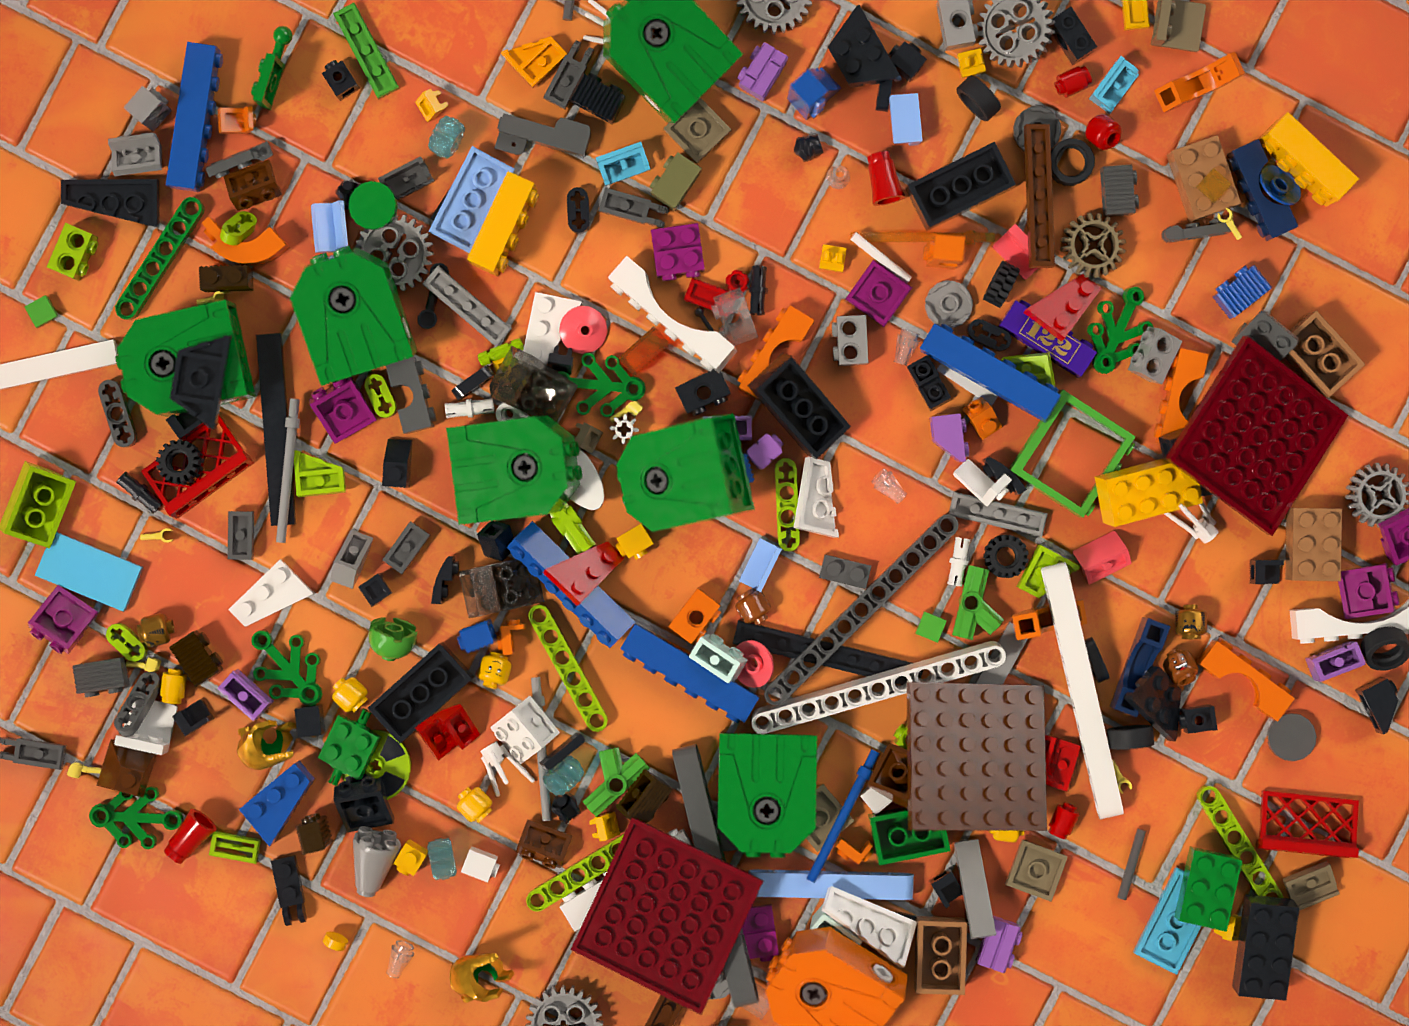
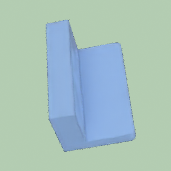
[889,93,923,146]
[311,200,348,253]
[739,538,782,592]

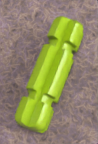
[478,338,524,366]

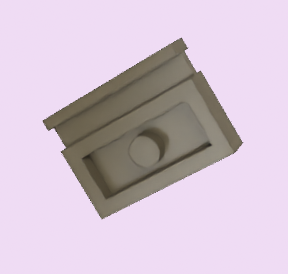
[1283,861,1340,910]

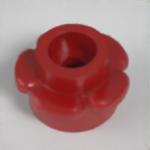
[726,270,749,293]

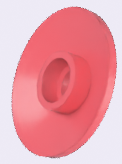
[559,306,607,354]
[736,640,774,688]

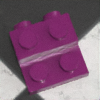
[651,223,705,281]
[309,377,376,444]
[1378,508,1409,566]
[1338,563,1400,619]
[28,585,98,654]
[742,904,779,962]

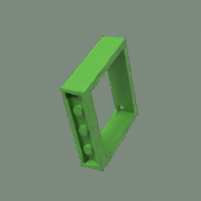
[1009,390,1136,518]

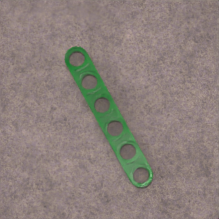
[115,197,204,320]

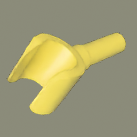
[1217,208,1242,240]
[196,291,232,305]
[610,401,643,423]
[140,528,174,543]
[126,657,161,672]
[1112,759,1132,794]
[67,762,102,779]

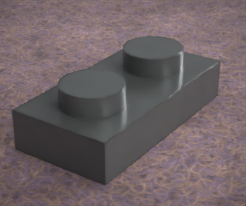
[228,511,254,560]
[383,521,430,574]
[819,554,871,589]

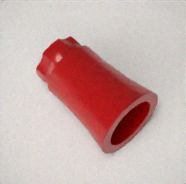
[867,151,905,206]
[164,809,217,864]

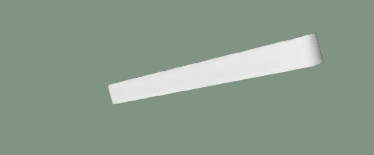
[1041,562,1124,820]
[751,641,1006,734]

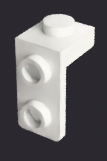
[953,459,1012,507]

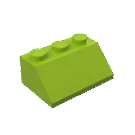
[0,461,76,548]

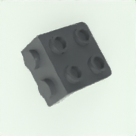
[1231,311,1299,361]

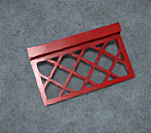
[141,415,254,519]
[1256,791,1359,859]

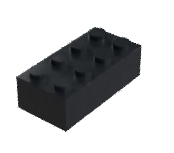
[905,141,1016,231]
[747,353,851,459]
[368,642,474,744]
[1232,894,1299,1001]

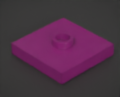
[845,260,912,327]

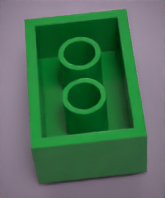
[868,807,951,866]
[1175,846,1242,932]

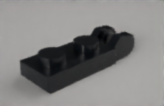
[271,855,307,926]

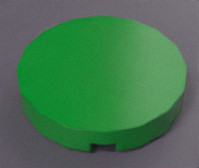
[349,181,398,230]

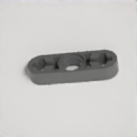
[98,380,137,447]
[114,672,162,737]

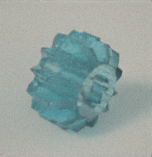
[428,115,465,159]
[543,756,584,796]
[427,838,457,880]

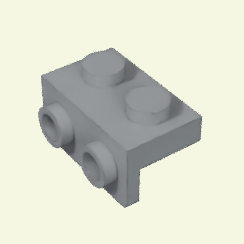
[108,133,162,176]

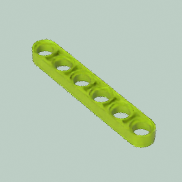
[528,605,608,732]
[1197,785,1284,898]
[526,833,624,912]

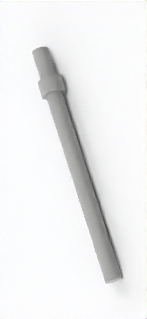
[276,399,300,543]
[531,677,552,821]

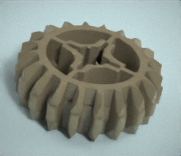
[1060,213,1126,278]

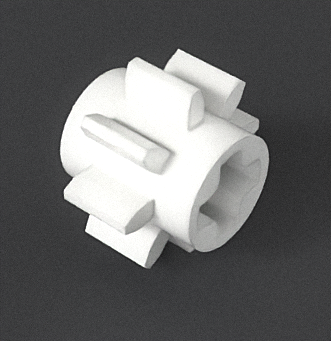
[609,414,639,444]

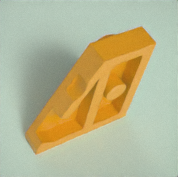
[501,36,568,88]

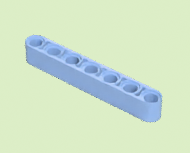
[748,870,914,900]

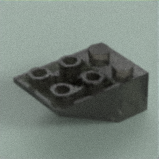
[489,346,578,422]
[458,559,545,618]

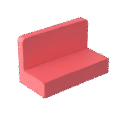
[993,224,1038,280]
[1073,531,1132,585]

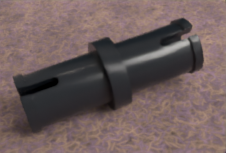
[749,265,768,316]
[116,471,163,514]

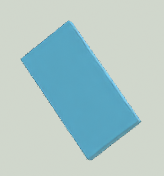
[35,532,143,612]
[1133,867,1201,975]

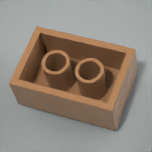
[1166,135,1241,223]
[1285,311,1365,398]
[1285,508,1342,581]
[914,916,967,995]

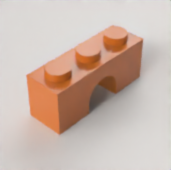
[923,234,965,270]

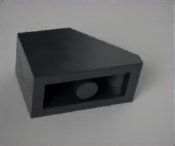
[382,439,412,488]
[1355,677,1398,735]

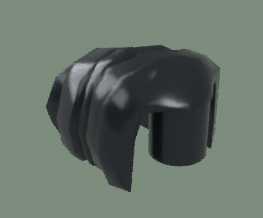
[794,134,824,162]
[335,180,360,210]
[551,793,582,825]

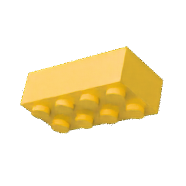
[1259,112,1359,206]
[467,171,539,277]
[1095,458,1203,527]

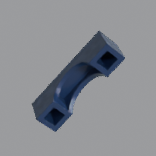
[1227,139,1299,242]
[1109,617,1171,717]

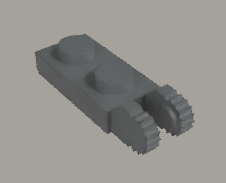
[543,40,594,110]
[598,188,669,228]
[1161,219,1231,243]
[0,737,67,770]

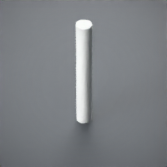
[850,232,912,283]

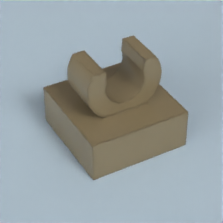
[573,422,603,453]

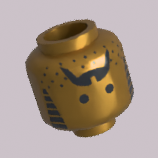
[1175,605,1207,639]
[137,613,175,647]

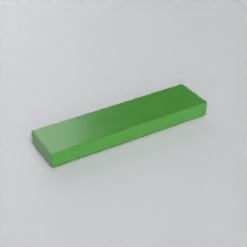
[333,3,400,99]

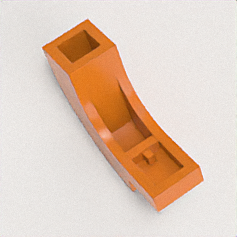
[1154,52,1245,112]
[202,216,290,266]
[1012,599,1088,640]

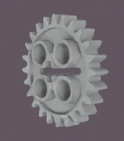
[736,0,812,34]
[977,0,1055,68]
[356,214,434,291]
[525,985,603,1026]

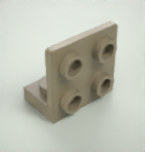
[1151,0,1206,52]

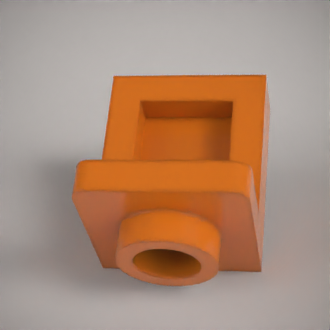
[218,106,256,134]
[962,397,1002,440]
[497,619,526,655]
[835,836,873,864]

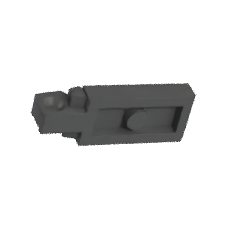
[206,141,273,178]

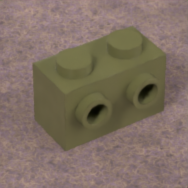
[650,152,702,211]

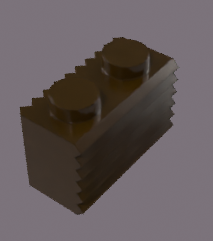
[199,264,254,292]
[169,630,224,687]
[616,769,673,823]
[296,812,333,855]

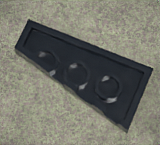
[61,179,159,228]

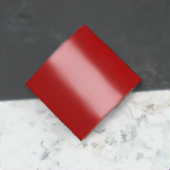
[415,704,481,761]
[1045,734,1082,792]

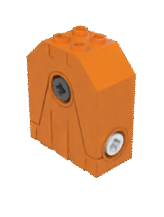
[765,927,908,1026]

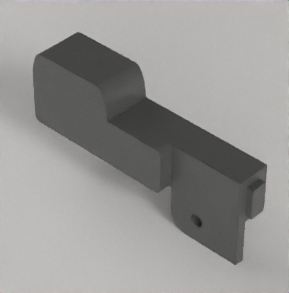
[495,113,591,158]

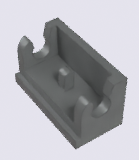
[378,156,435,200]

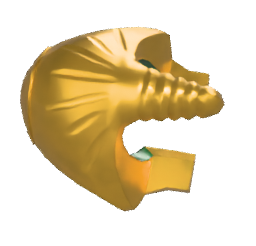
[237,720,297,770]
[449,953,515,1003]

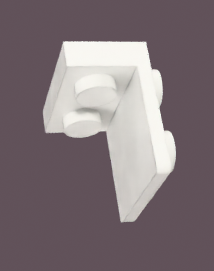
[491,696,560,764]
[114,699,178,755]

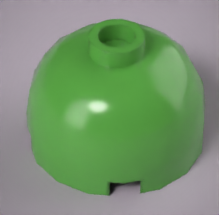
[369,617,418,661]

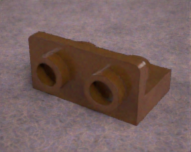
[223,160,282,211]
[516,819,572,869]

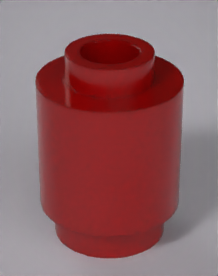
[1054,66,1092,98]
[1048,802,1080,840]

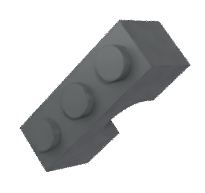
[386,357,436,434]

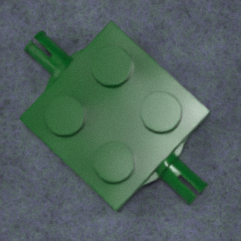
[318,708,382,786]

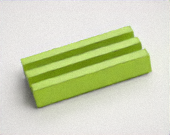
[209,831,262,864]

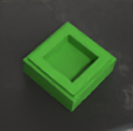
[24,295,59,328]
[915,612,947,643]

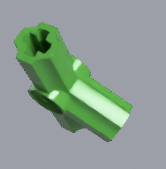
[952,565,1004,640]
[582,747,650,817]

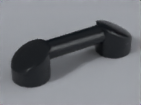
[418,263,449,329]

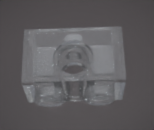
[711,288,758,346]

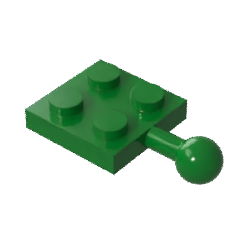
[251,26,293,110]

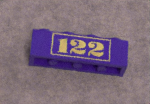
[998,300,1097,378]

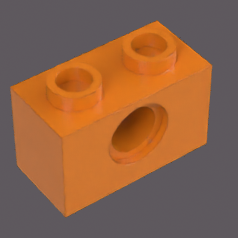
[668,588,721,644]

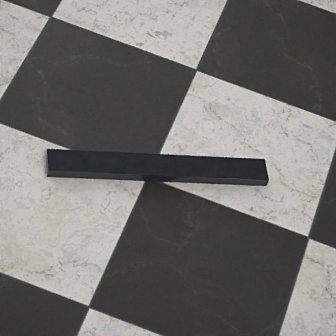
[256,333,296,526]
[732,620,924,685]

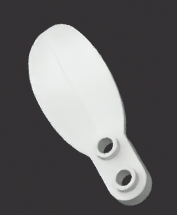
[496,401,605,510]

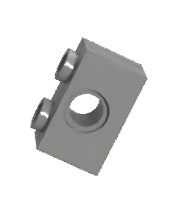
[936,0,978,51]

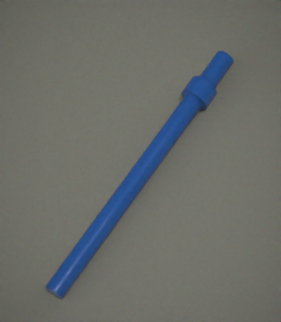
[806,749,880,883]

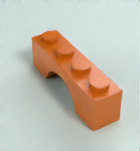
[737,305,814,403]
[1153,348,1209,444]
[1196,639,1295,722]

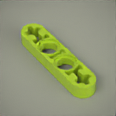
[775,458,800,551]

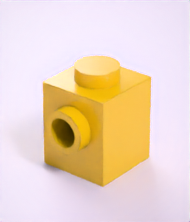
[615,524,654,560]
[393,839,430,876]

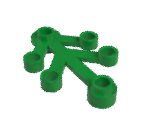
[1087,287,1153,374]
[552,353,646,418]
[251,630,322,706]
[89,786,183,849]

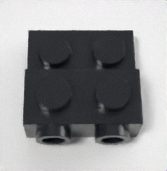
[333,776,394,833]

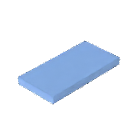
[428,146,515,253]

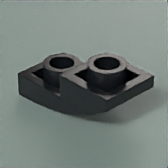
[907,355,951,412]
[982,457,1027,495]
[431,556,459,604]

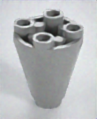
[353,826,401,897]

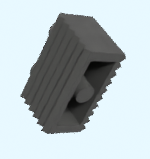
[1100,165,1139,217]
[72,657,129,697]

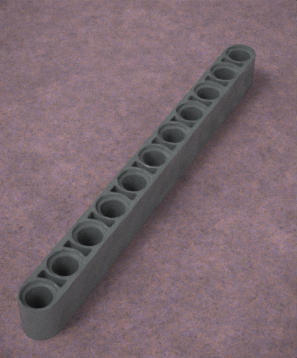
[764,514,959,706]
[672,744,759,1008]

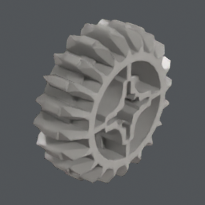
[1345,463,1409,527]

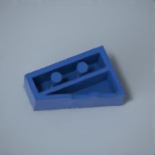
[787,67,842,120]
[239,760,315,847]

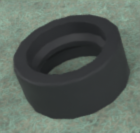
[956,75,1001,121]
[1051,139,1095,186]
[1361,626,1409,671]
[1107,725,1154,750]

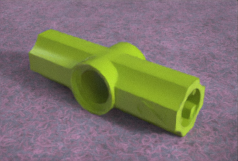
[550,503,596,554]

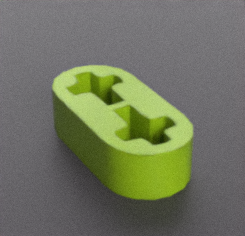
[220,211,257,245]
[364,374,397,418]
[106,623,148,662]

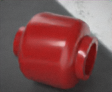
[1085,114,1122,150]

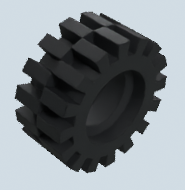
[983,261,1020,308]
[156,439,204,485]
[983,535,1029,578]

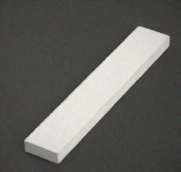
[0,339,118,390]

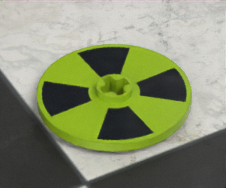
[342,730,411,799]

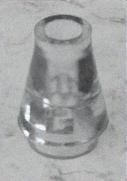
[826,165,850,189]
[894,329,920,366]
[871,469,907,504]
[386,940,414,978]

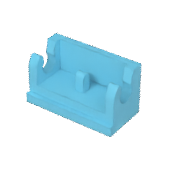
[1089,56,1139,114]
[596,142,651,186]

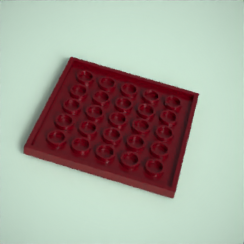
[1165,336,1349,536]
[570,817,764,1015]

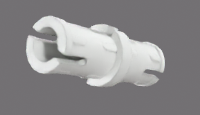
[445,398,495,418]
[947,537,971,587]

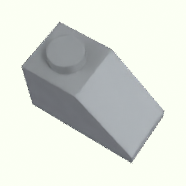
[330,530,373,589]

